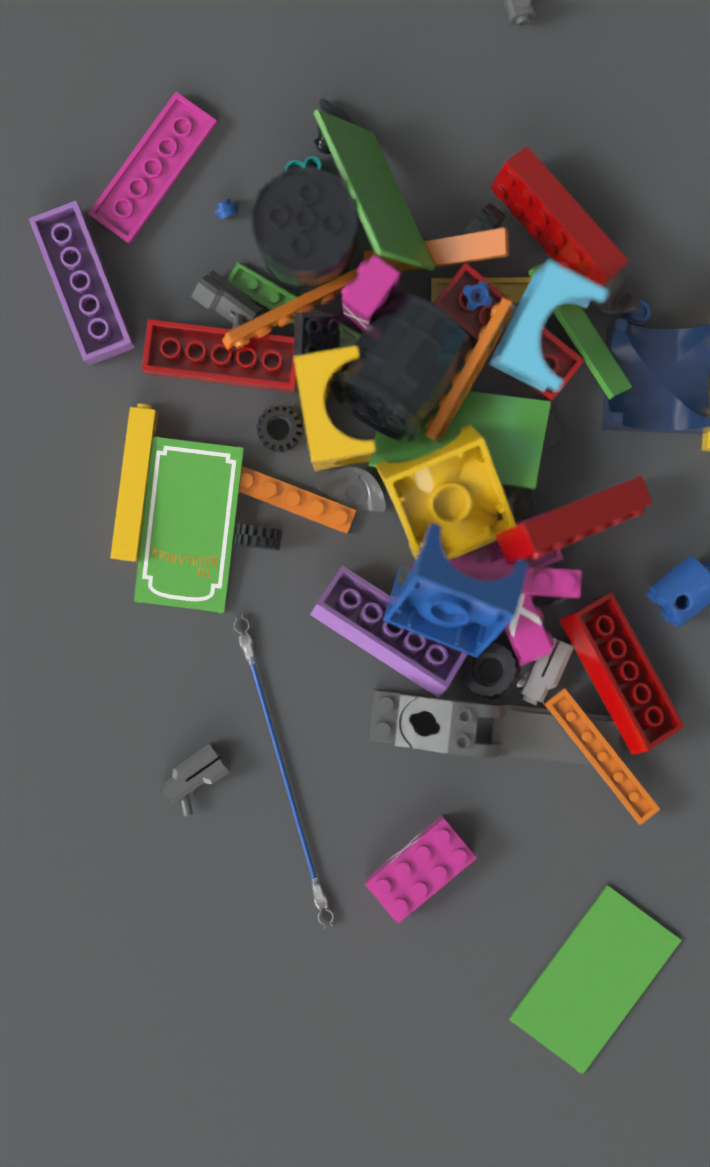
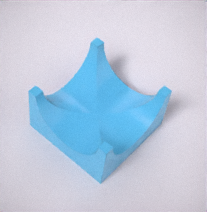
[489,261,608,392]

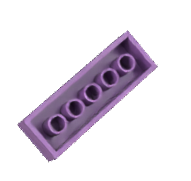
[29,200,136,366]
[310,565,467,698]

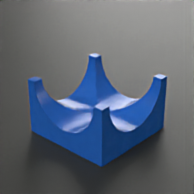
[383,523,529,658]

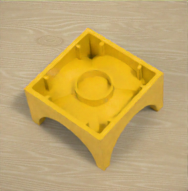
[294,346,375,472]
[375,424,516,560]

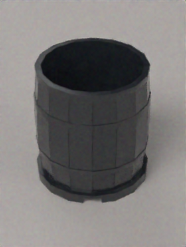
[251,167,357,293]
[328,292,472,442]

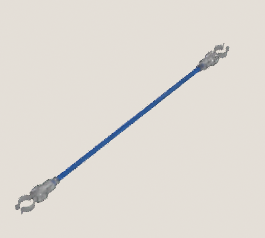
[234,615,333,929]

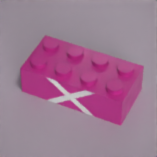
[342,255,400,332]
[489,558,555,667]
[365,815,477,924]

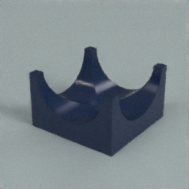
[602,319,710,435]

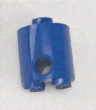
[645,555,710,628]

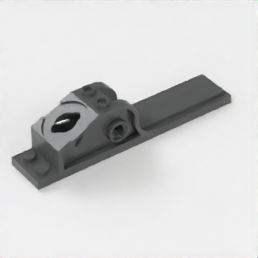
[369,690,624,765]

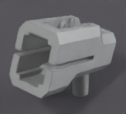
[516,637,574,705]

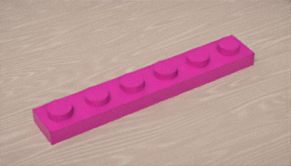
[449,561,581,598]

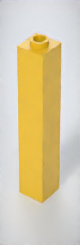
[110,404,158,562]

